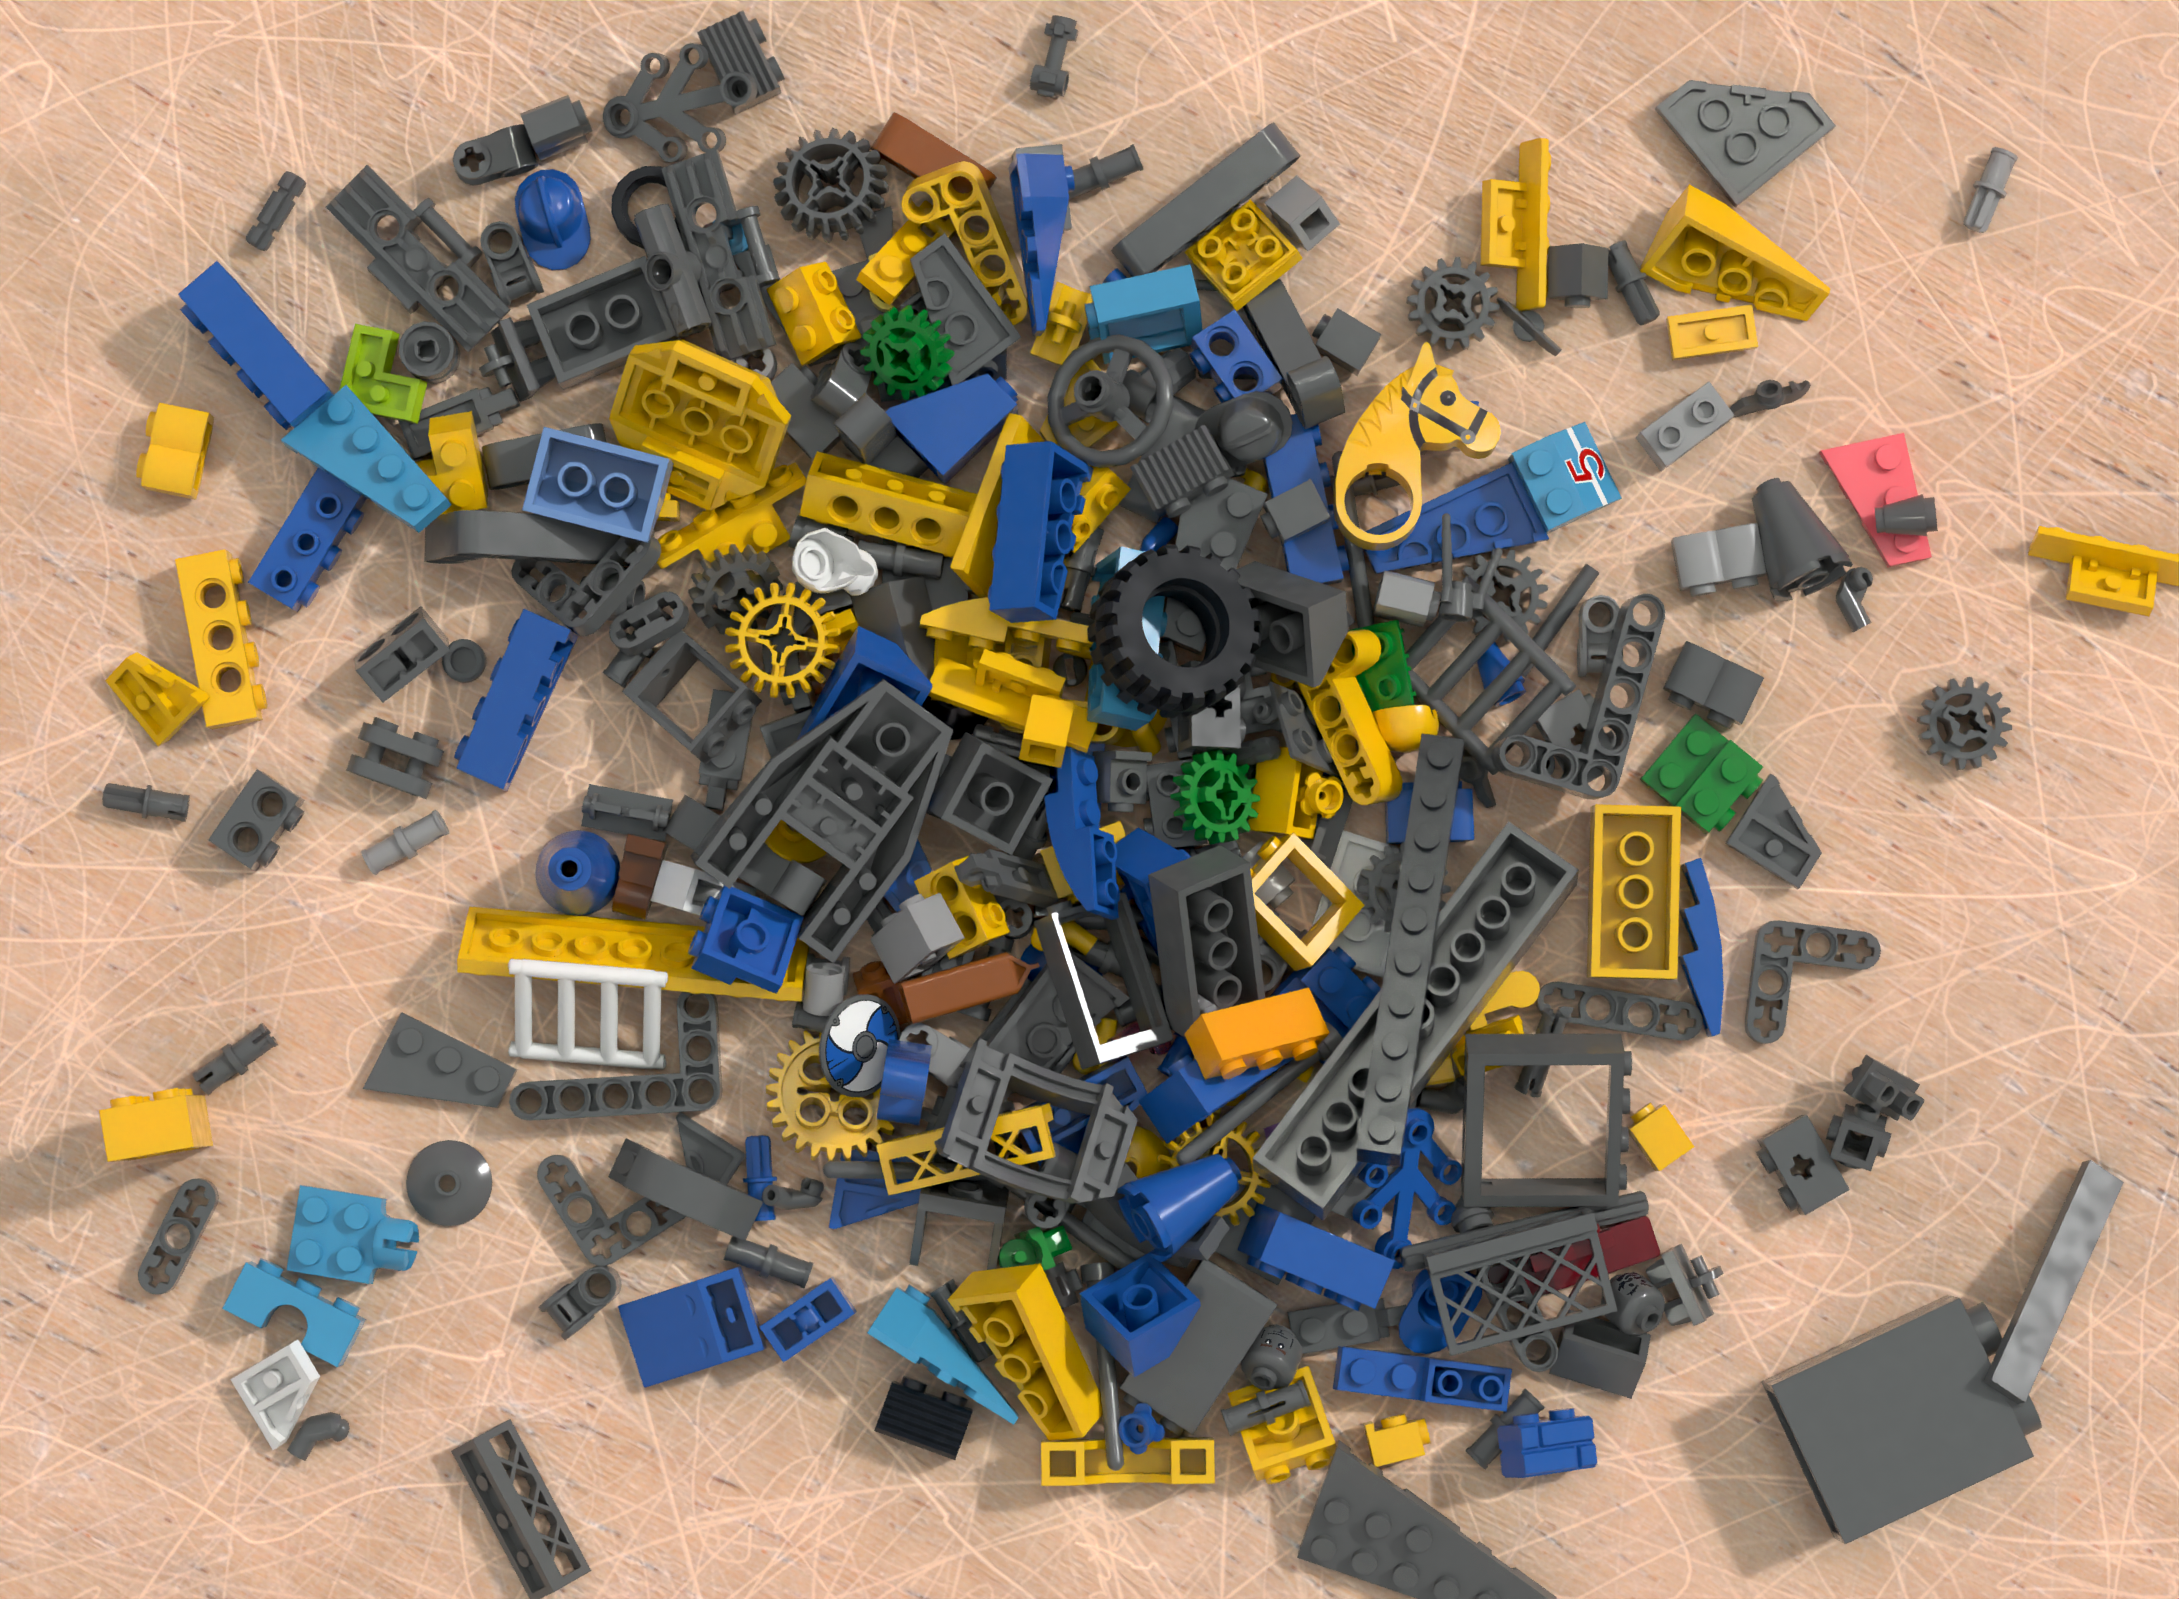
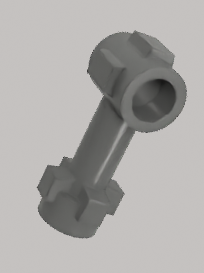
[1030,15,1079,99]

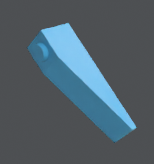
[867,1284,1019,1425]

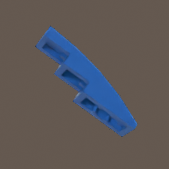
[1678,858,1724,1037]

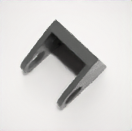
[909,1180,1009,1270]

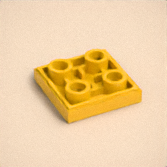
[1184,199,1303,312]

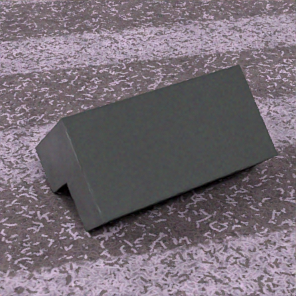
[850,576,935,681]

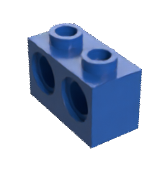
[1189,309,1283,403]

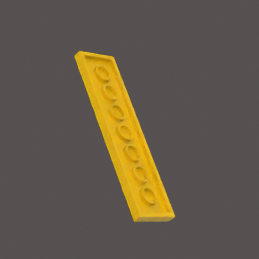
[457,906,809,1002]

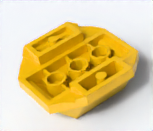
[609,340,791,511]

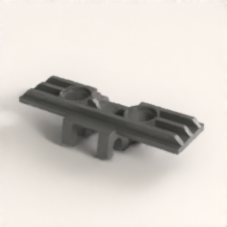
[661,149,780,360]
[326,165,511,352]

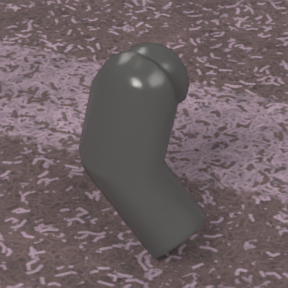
[1416,1076,1464,1114]
[287,1412,350,1461]

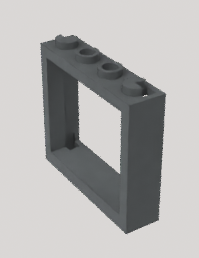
[1461,1034,1632,1207]

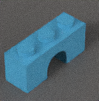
[222,1258,366,1367]

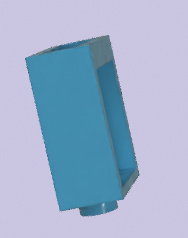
[1084,264,1203,364]

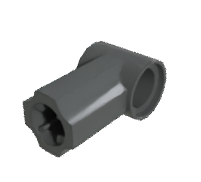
[1122,348,1196,423]

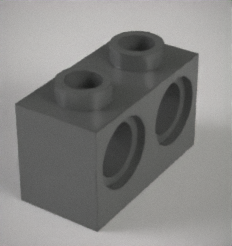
[354,606,450,703]
[208,769,305,871]

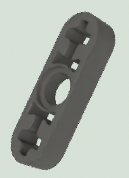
[138,1178,219,1294]

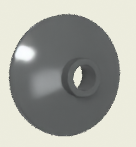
[406,1140,492,1226]

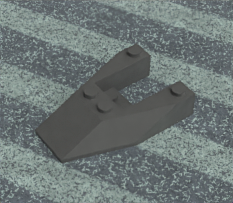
[691,679,953,963]

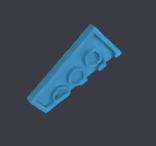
[281,385,451,533]

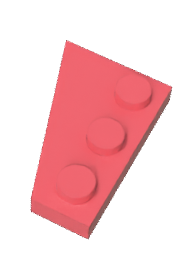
[1819,433,1932,568]

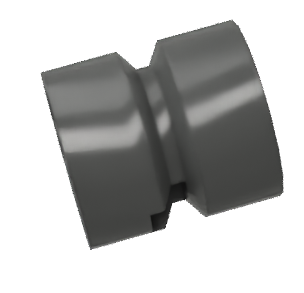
[399,321,461,384]

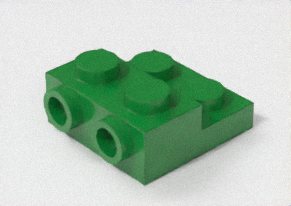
[1640,713,1763,834]

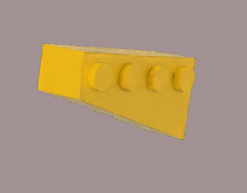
[947,1264,1102,1441]

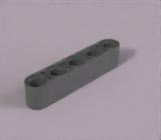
[1111,122,1301,277]

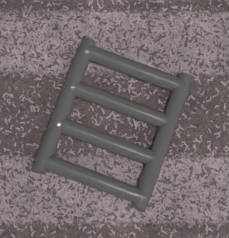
[1405,576,1576,775]

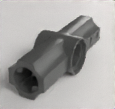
[634,204,712,338]

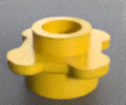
[1300,772,1344,819]

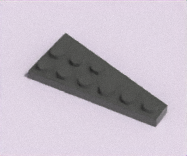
[1297,1440,1557,1599]

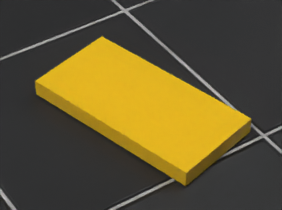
[950,413,1045,598]

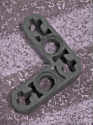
[511,534,661,636]
[1745,920,1881,1044]
[537,1155,687,1266]

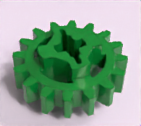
[860,305,955,400]
[1170,750,1260,845]

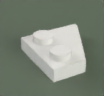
[230,1340,320,1450]

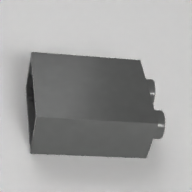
[1761,1295,2042,1544]

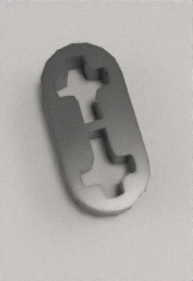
[609,592,689,656]

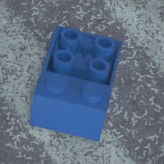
[618,1266,767,1388]

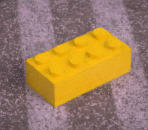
[1587,804,1681,980]

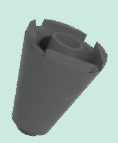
[1752,478,1853,601]

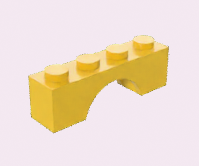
[1041,1437,1215,1486]

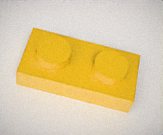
[1666,304,1758,361]

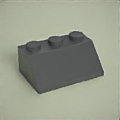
[1236,561,1348,687]

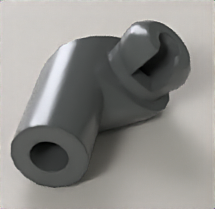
[1836,567,1873,632]
[762,1177,824,1210]

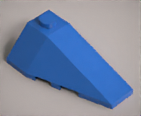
[1008,153,1075,337]
[797,626,932,740]

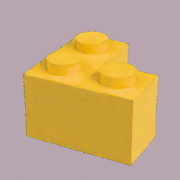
[415,411,488,515]

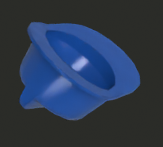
[515,169,591,270]
[1399,1268,1482,1354]

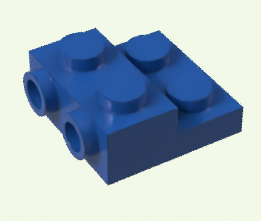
[688,885,804,994]
[1268,946,1381,1065]

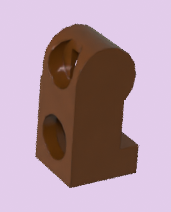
[612,834,668,920]

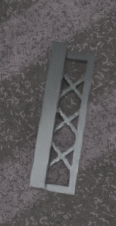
[451,1419,591,1599]

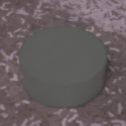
[442,639,486,683]

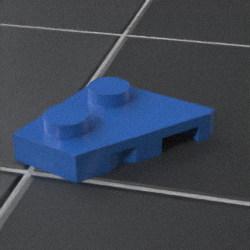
[829,1149,921,1229]

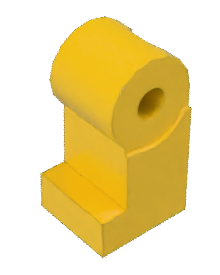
[1469,971,1540,1031]

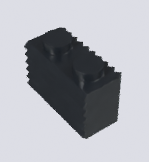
[874,1376,973,1460]

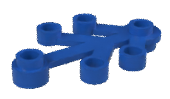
[1352,1108,1462,1269]

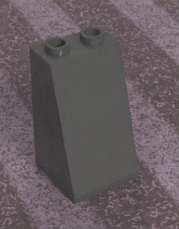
[1120,1260,1277,1436]

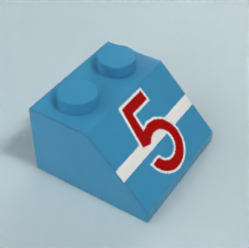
[1508,422,1622,534]

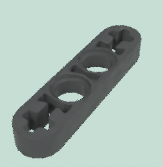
[1536,982,1703,1041]

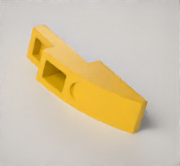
[919,597,1093,653]

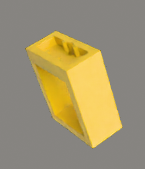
[1250,833,1365,971]

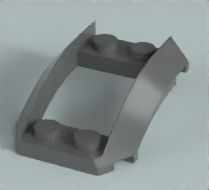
[934,1038,1138,1203]

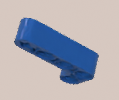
[877,1039,932,1126]

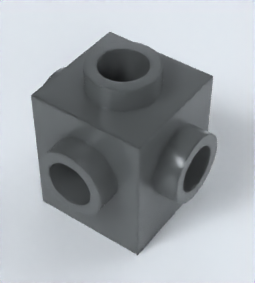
[1826,1103,1892,1171]

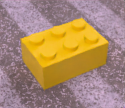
[99,1088,213,1162]

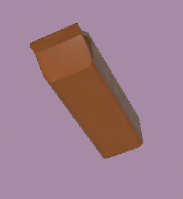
[897,952,1039,1025]

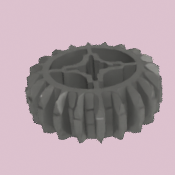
[773,127,889,243]

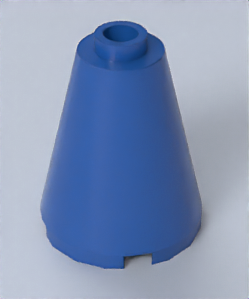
[535,830,620,916]
[1117,1154,1242,1262]

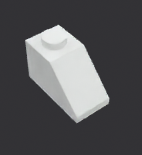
[650,860,757,916]

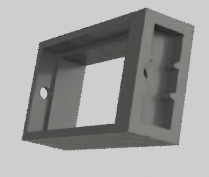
[1034,892,1174,1070]

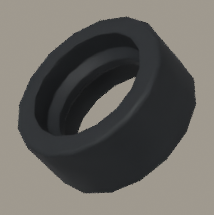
[611,166,681,249]

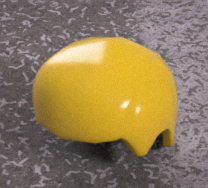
[1372,705,1439,754]

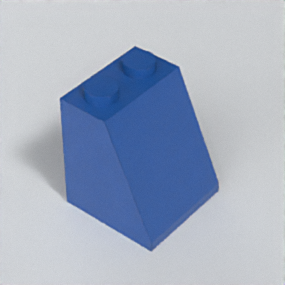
[886,373,1018,485]

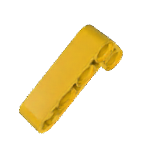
[901,161,1029,325]
[1297,629,1403,805]

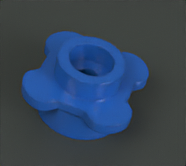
[1118,1403,1165,1454]

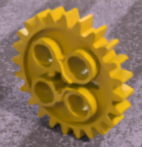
[766,1030,894,1162]

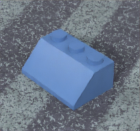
[522,427,674,543]

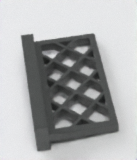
[1422,1208,1618,1356]

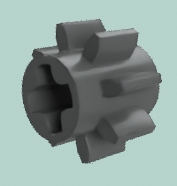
[1044,1262,1083,1309]

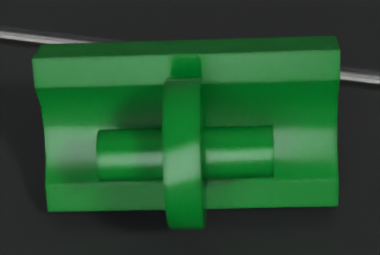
[998,1225,1072,1271]

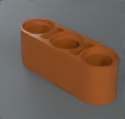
[870,112,997,194]

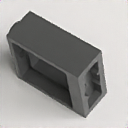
[622,630,762,765]

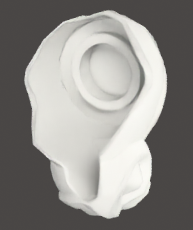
[792,528,878,596]

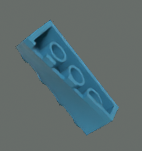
[1087,546,1167,731]

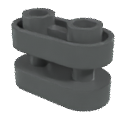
[346,717,444,799]

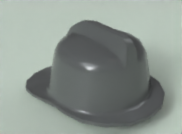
[1195,391,1293,468]

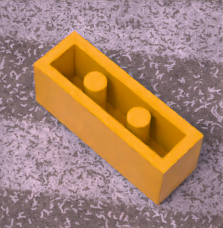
[1184,988,1330,1079]

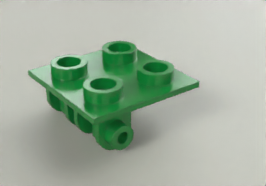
[1338,620,1416,713]

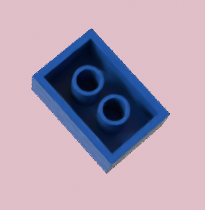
[1237,1202,1395,1311]

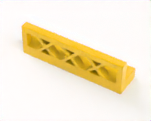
[876,1103,1056,1196]

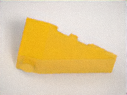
[1640,184,1831,321]

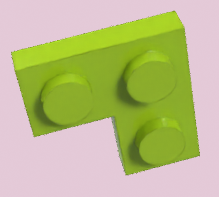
[339,324,427,424]

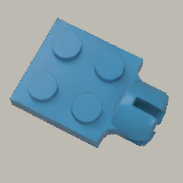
[287,1185,419,1284]

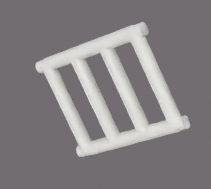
[508,959,668,1070]

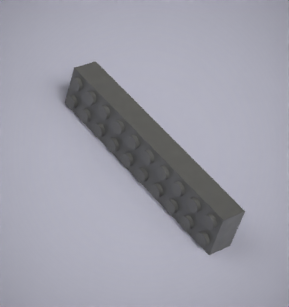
[1252,821,1579,1221]

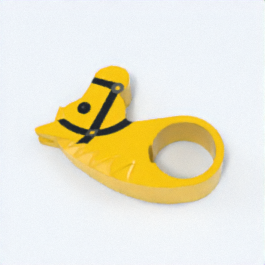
[1333,342,1501,551]

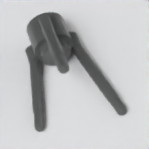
[1438,513,1503,622]

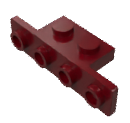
[1488,1216,1661,1307]

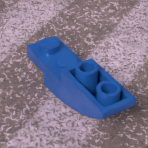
[1044,747,1120,920]
[1333,1346,1512,1412]

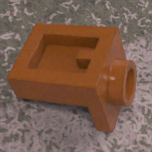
[852,961,908,1025]

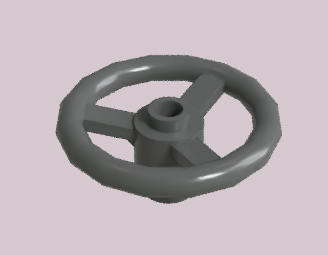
[1047,334,1174,468]

